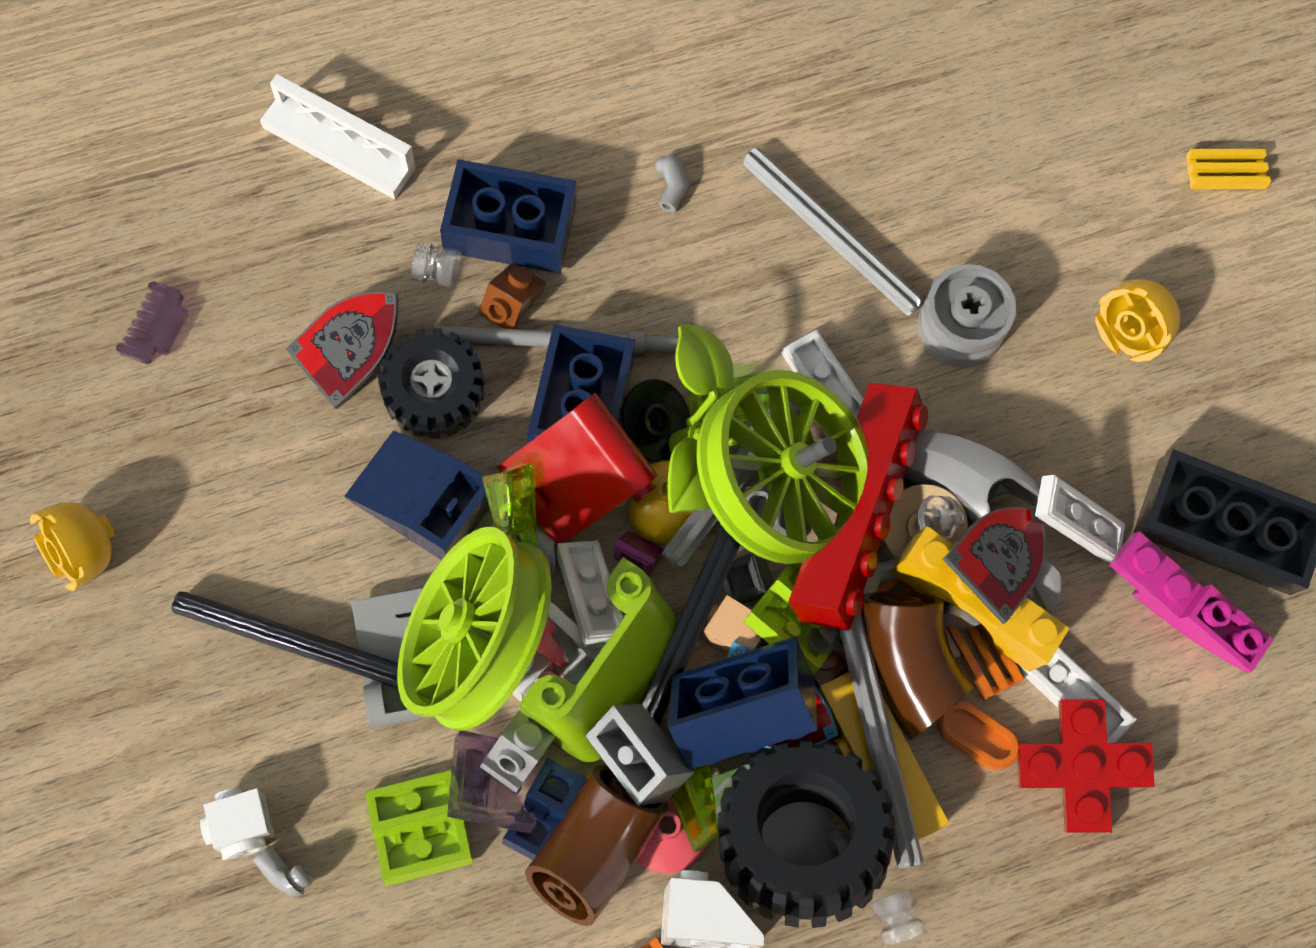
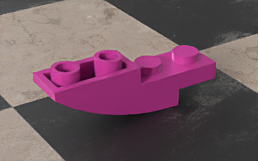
[1109,531,1274,673]

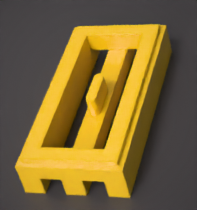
[1186,149,1271,190]

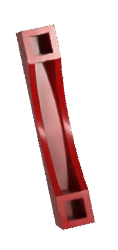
[788,383,928,631]

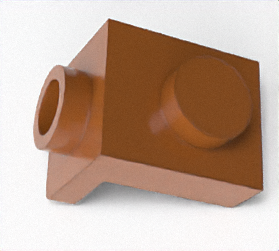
[479,262,546,329]

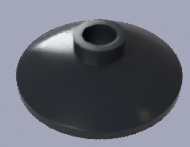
[622,379,690,462]

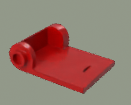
[496,393,658,546]

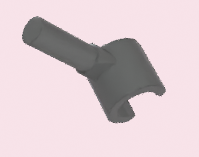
[807,626,846,660]

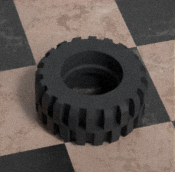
[718,740,895,928]

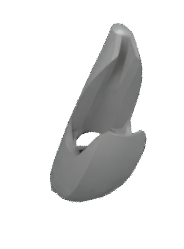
[904,430,1062,613]

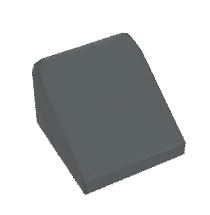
[722,553,774,604]

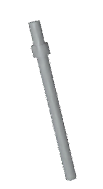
[434,325,678,356]

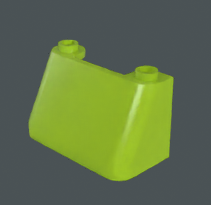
[519,557,679,763]

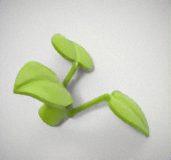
[667,324,815,513]

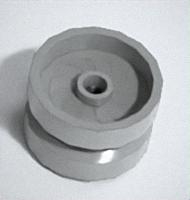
[917,264,1016,367]

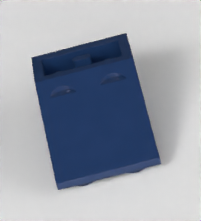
[344,430,497,560]

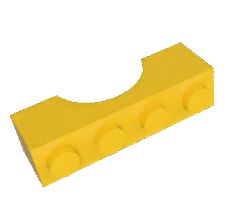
[889,526,1070,672]

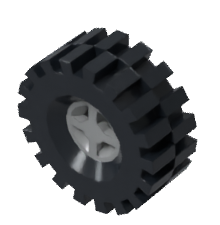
[378,328,485,439]

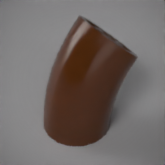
[861,591,974,740]
[525,764,668,926]

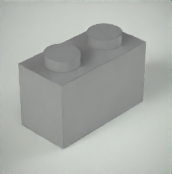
[586,704,694,806]

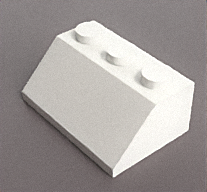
[660,870,764,948]

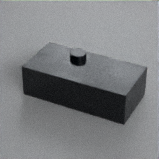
[1133,449,1316,595]

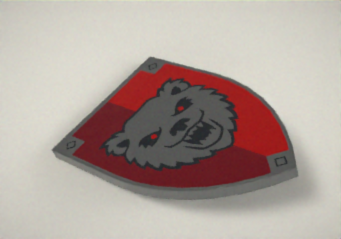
[286,292,399,409]
[943,507,1045,624]

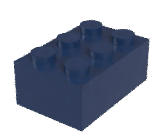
[440,159,576,274]
[527,324,635,444]
[668,636,817,769]

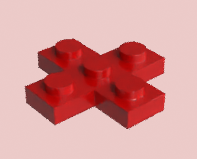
[1017,699,1155,833]

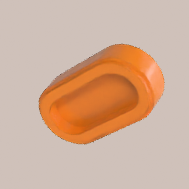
[937,701,1020,771]

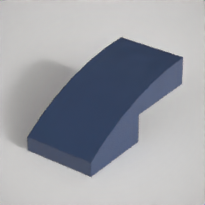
[502,757,586,860]

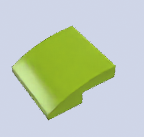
[743,563,841,675]
[365,769,474,887]

